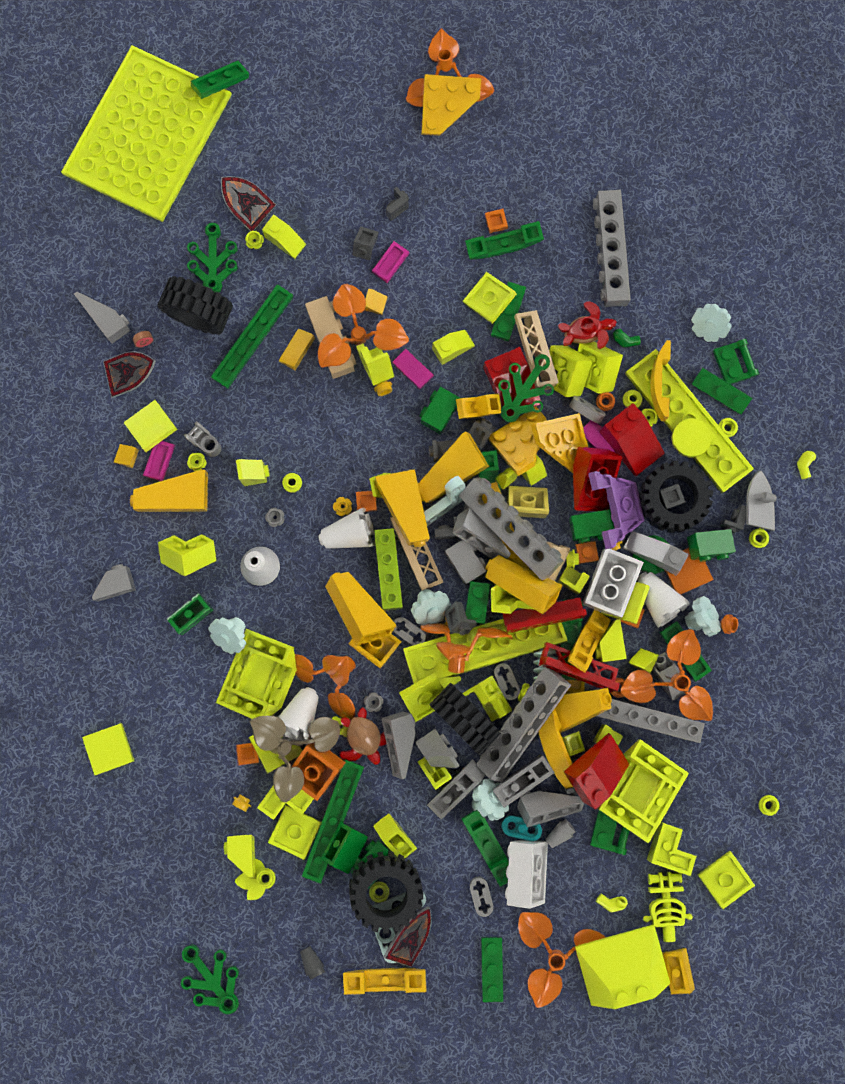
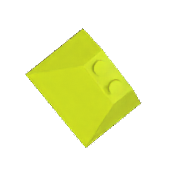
[216,629,297,719]
[598,739,689,843]
[575,924,670,1009]

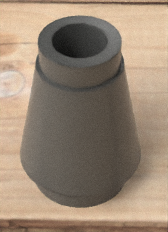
[300,946,325,980]

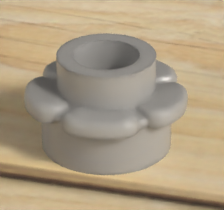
[265,508,285,527]
[364,692,383,712]

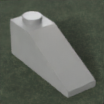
[74,292,131,344]
[452,507,511,559]
[623,531,689,576]
[382,712,416,779]
[493,754,555,807]
[427,759,485,819]
[517,791,584,827]

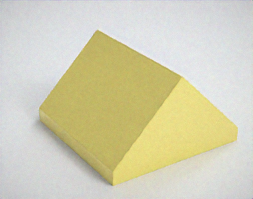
[507,486,549,518]

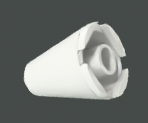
[319,508,375,548]
[240,547,280,586]
[637,572,690,628]
[278,687,319,746]

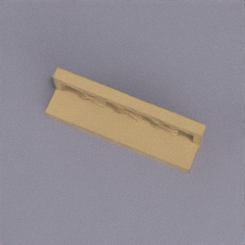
[514,310,559,390]
[390,517,443,591]

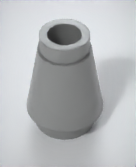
[545,819,576,848]

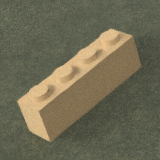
[305,296,356,379]

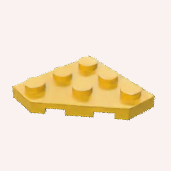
[421,74,481,136]
[488,407,547,476]
[531,413,588,473]

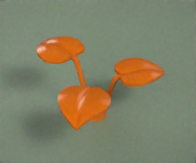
[406,28,494,107]
[318,284,409,368]
[420,623,513,673]
[620,629,713,721]
[295,654,356,720]
[518,912,606,1008]

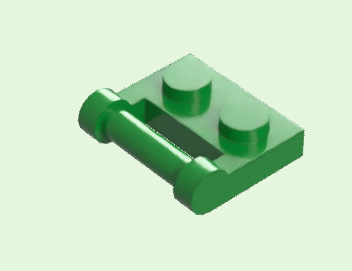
[713,339,760,385]
[590,810,629,855]

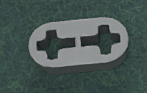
[569,396,606,424]
[394,617,426,646]
[494,663,520,700]
[470,876,493,917]

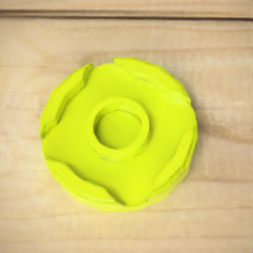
[671,418,712,458]

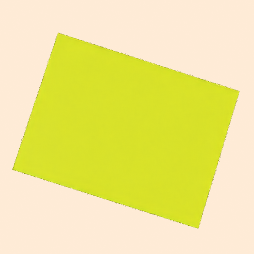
[61,45,232,222]

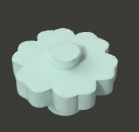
[691,304,731,342]
[411,589,451,625]
[685,596,721,637]
[208,617,246,654]
[472,779,509,821]

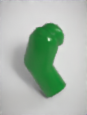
[613,329,641,348]

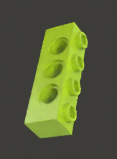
[374,528,403,611]

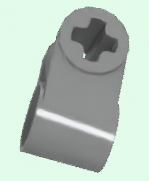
[184,421,221,457]

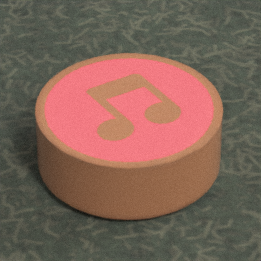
[133,331,154,348]

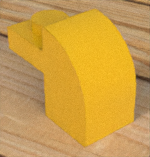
[456,394,501,419]

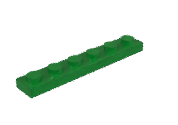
[211,284,294,389]
[302,760,364,884]

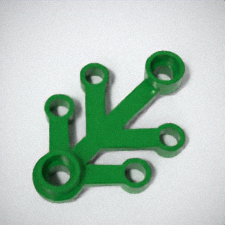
[187,223,238,292]
[498,354,554,422]
[181,944,239,1014]

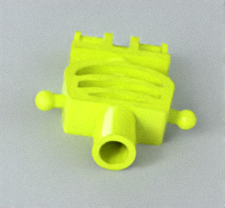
[643,872,693,942]

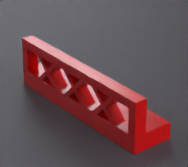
[502,598,587,633]
[538,642,620,692]

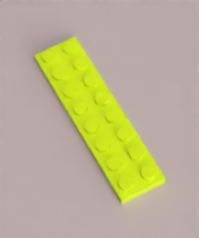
[625,349,754,493]
[403,619,568,684]

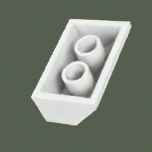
[583,549,644,618]
[505,840,548,909]

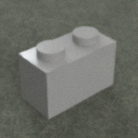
[444,540,486,586]

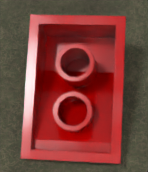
[483,347,541,416]
[599,403,665,477]
[573,447,622,512]
[564,733,629,810]

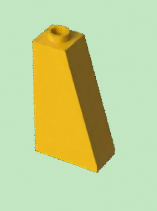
[418,431,490,503]
[375,469,430,548]
[130,470,208,512]
[485,555,562,614]
[325,572,396,646]
[555,688,612,734]

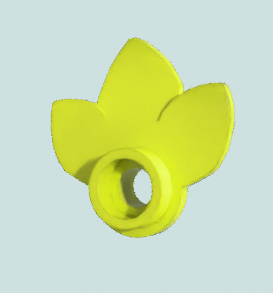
[235,859,276,900]

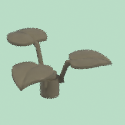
[250,716,340,803]

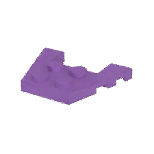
[589,471,645,549]

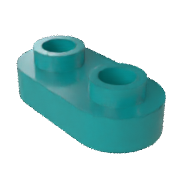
[501,815,542,841]

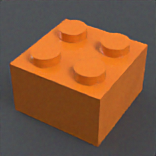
[292,743,346,801]

